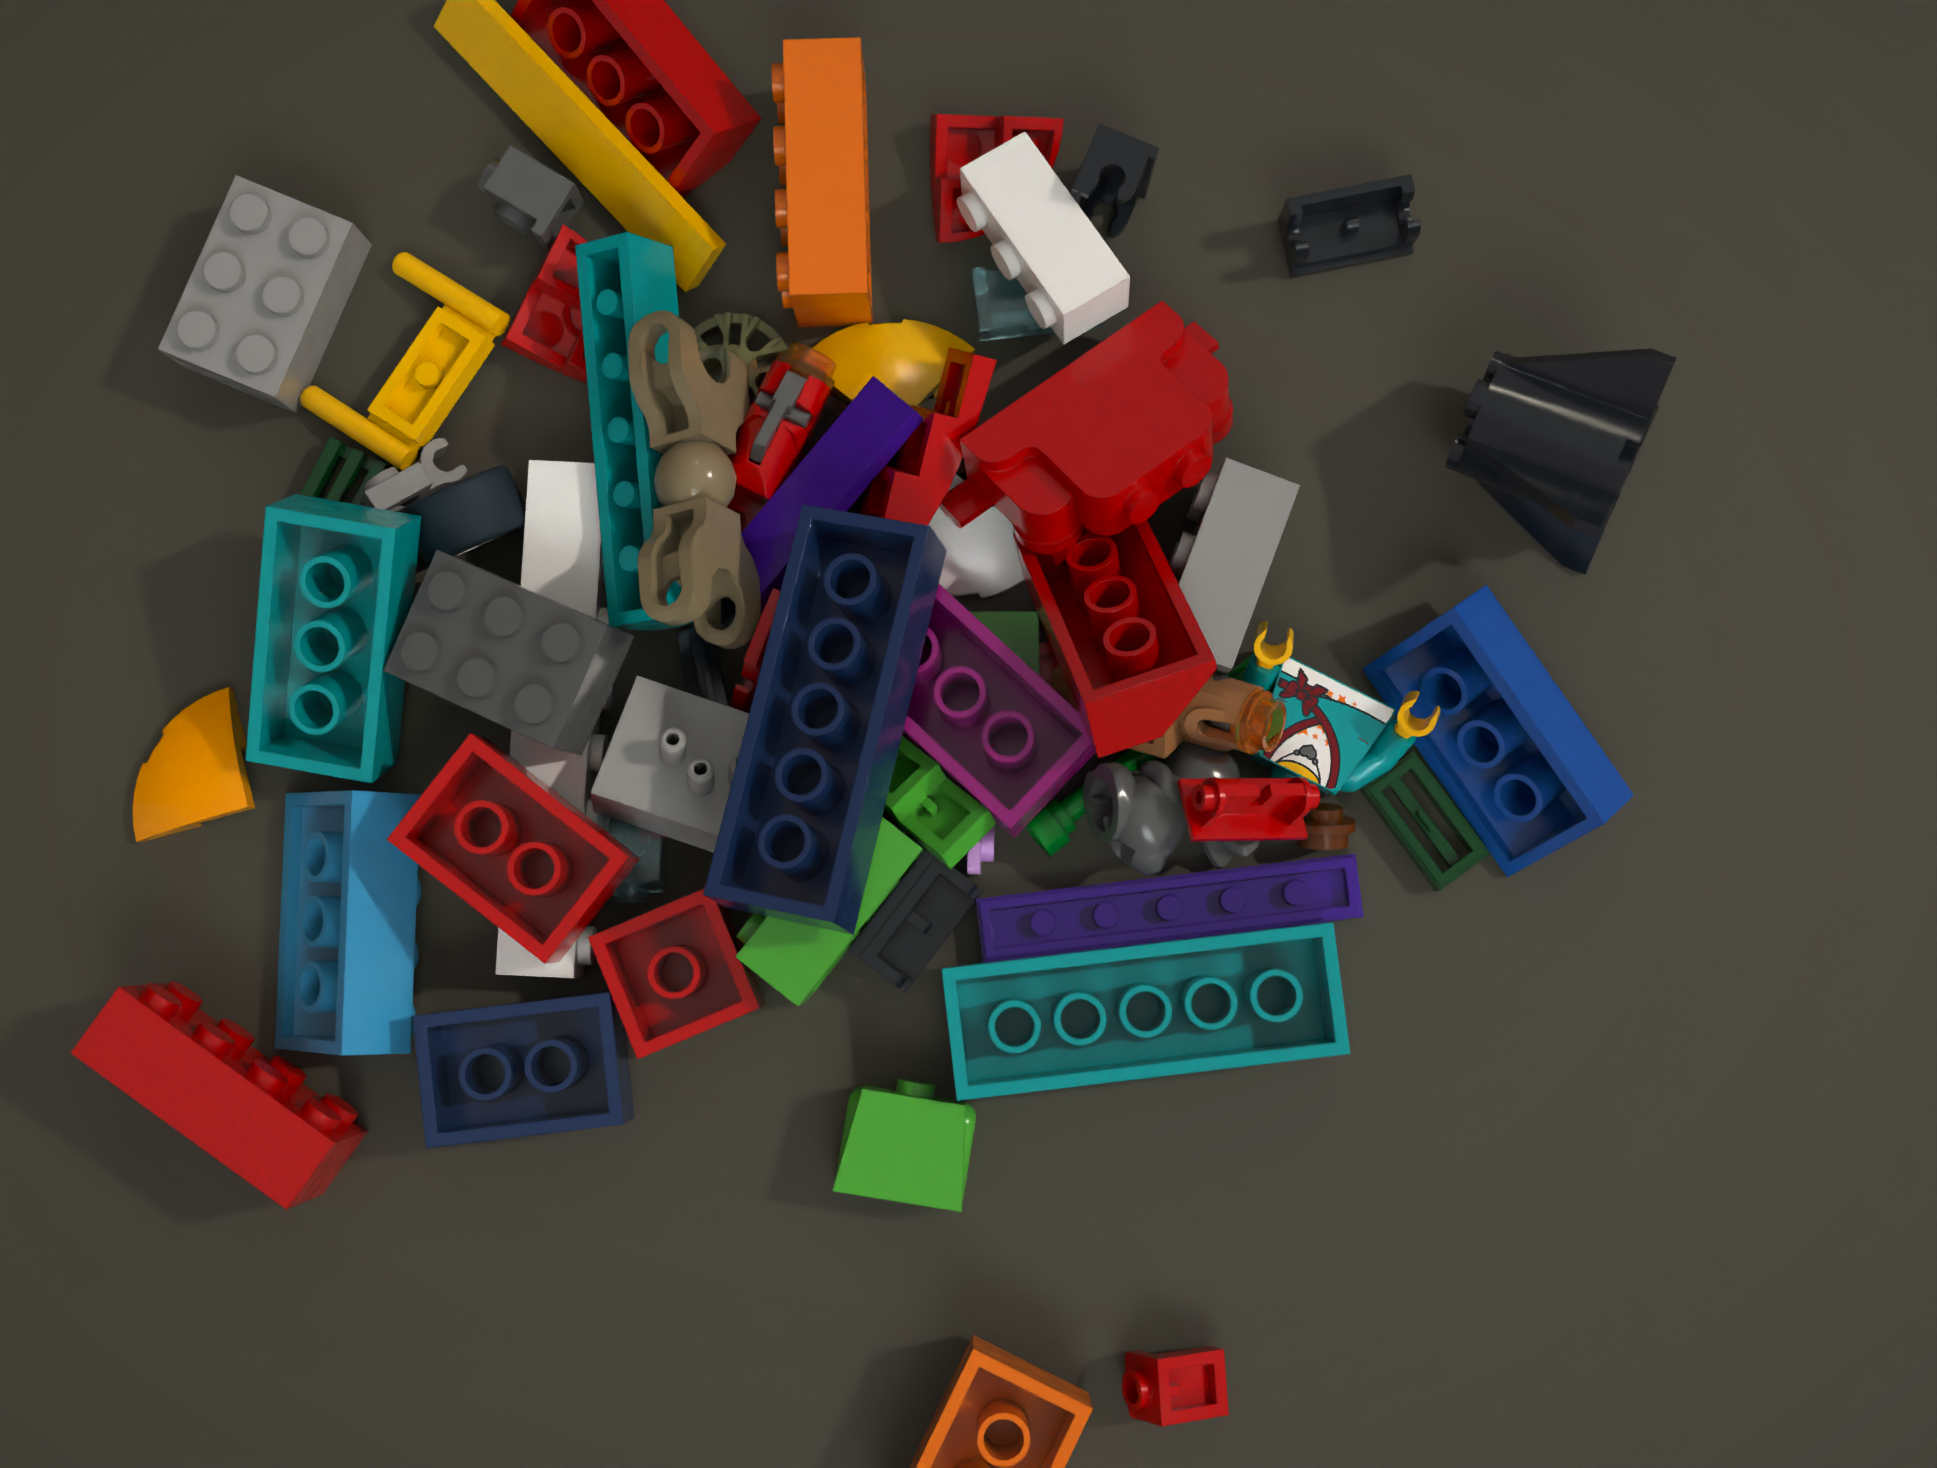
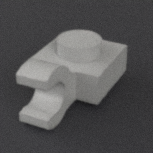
[360,438,468,512]

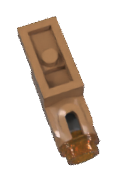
[1051,666,1286,759]

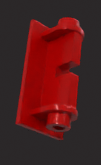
[1177,777,1320,842]

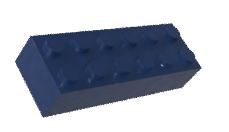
[703,504,947,935]

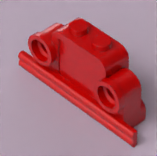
[939,300,1233,554]

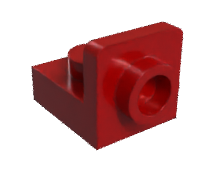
[1122,1346,1229,1427]

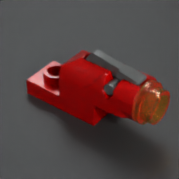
[727,342,837,533]

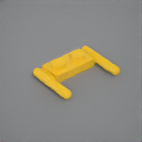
[300,252,510,471]

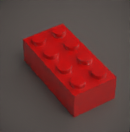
[70,981,368,1210]

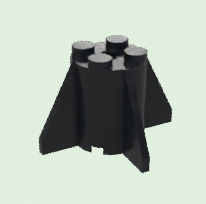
[1445,348,1677,575]

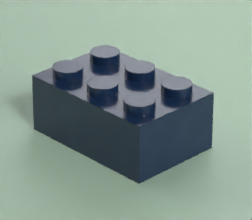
[413,991,635,1148]

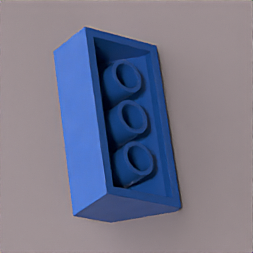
[1362,585,1634,878]

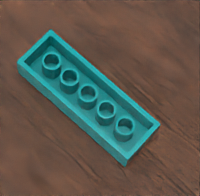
[942,922,1350,1101]

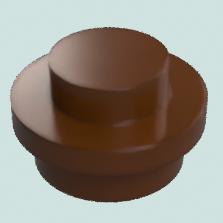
[1297,803,1356,850]

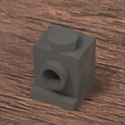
[478,145,585,251]

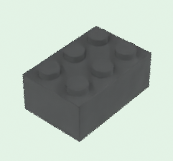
[383,550,634,755]

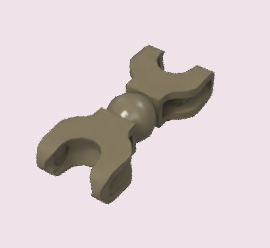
[628,310,761,649]

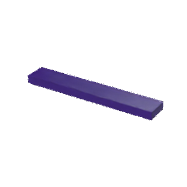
[976,854,1364,962]

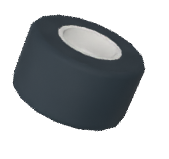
[402,465,526,566]

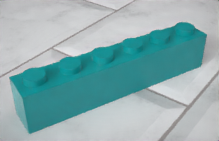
[575,232,694,631]

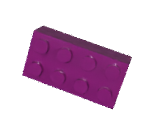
[902,584,1096,839]

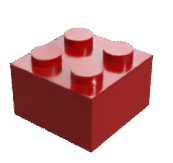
[588,888,766,1060]

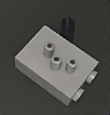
[591,626,749,853]

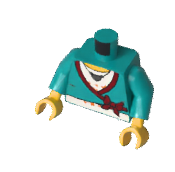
[1241,621,1440,797]

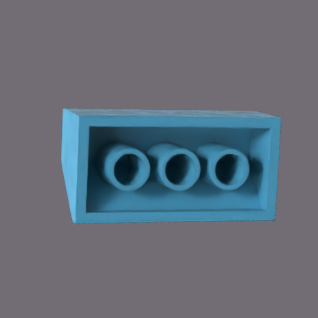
[275,790,421,1056]

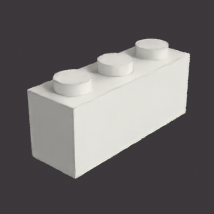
[957,132,1130,345]

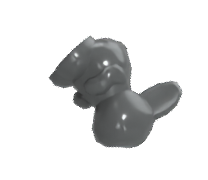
[1083,741,1260,875]

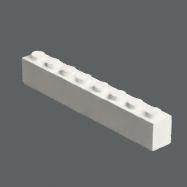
[495,460,613,978]

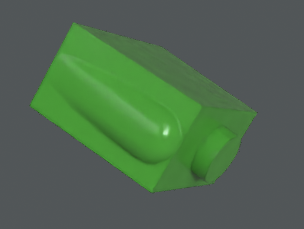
[832,1078,976,1212]

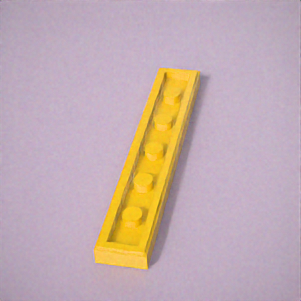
[433,0,726,292]

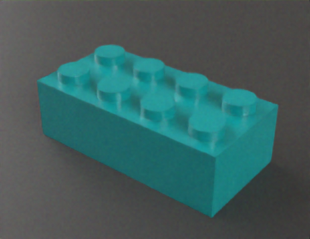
[245,494,421,783]

